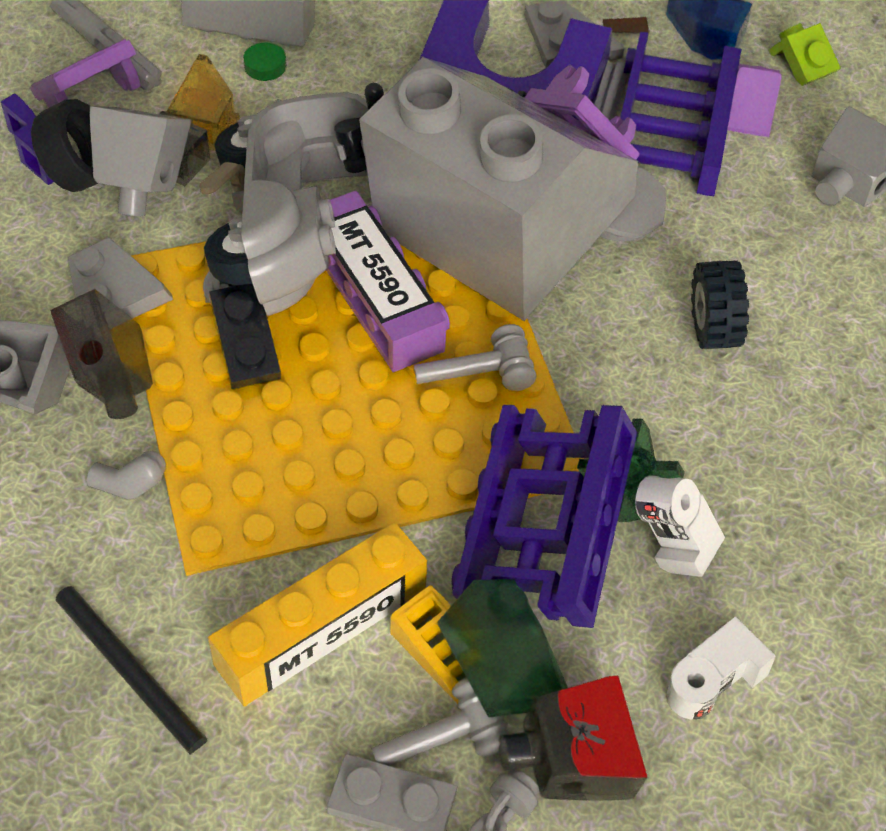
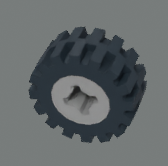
[691,260,749,349]

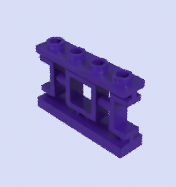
[452,405,637,628]

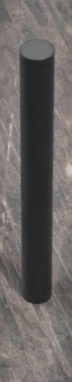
[56,586,207,755]

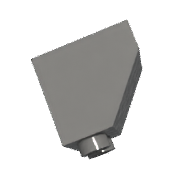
[359,57,638,321]

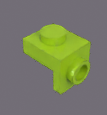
[768,23,841,86]

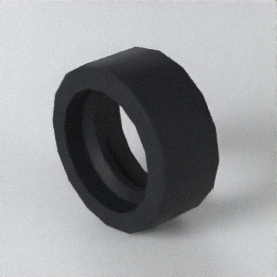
[31,99,99,192]

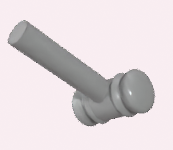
[414,324,536,391]
[371,674,512,766]

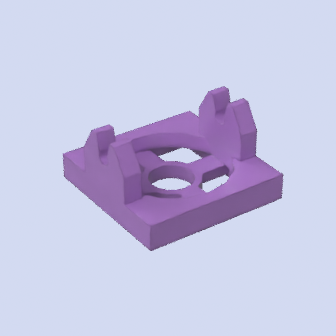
[30,39,141,108]
[525,65,640,160]

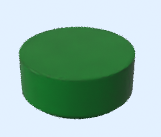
[243,42,287,81]

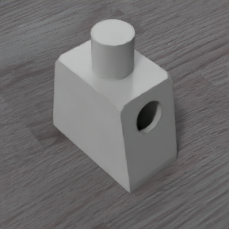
[90,106,191,217]
[811,106,886,207]

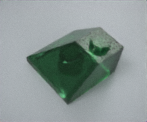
[437,579,568,718]

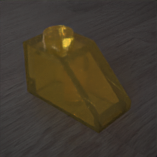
[166,54,240,151]

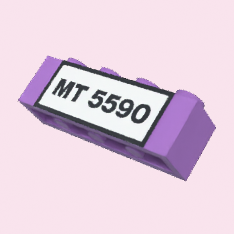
[326,190,450,372]

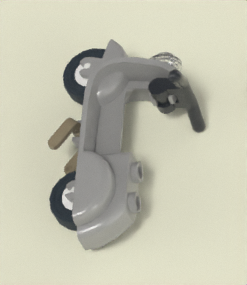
[199,82,384,316]

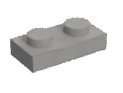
[327,753,457,831]

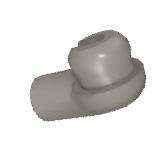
[86,451,166,499]

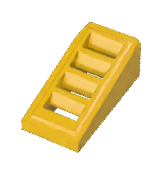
[390,585,505,704]

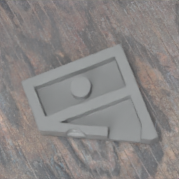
[524,0,624,68]
[68,237,173,335]

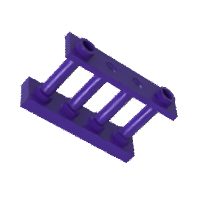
[620,31,742,197]

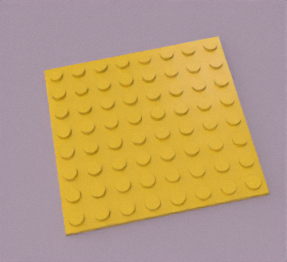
[130,241,587,576]

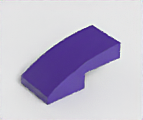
[1,93,54,185]

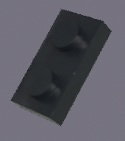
[209,283,281,389]

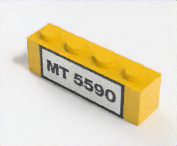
[208,522,427,706]

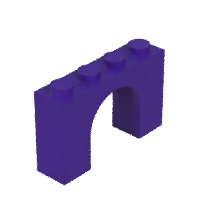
[419,0,612,121]

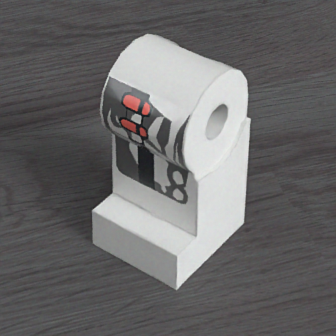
[635,475,725,577]
[666,616,776,720]

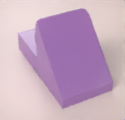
[728,64,782,137]

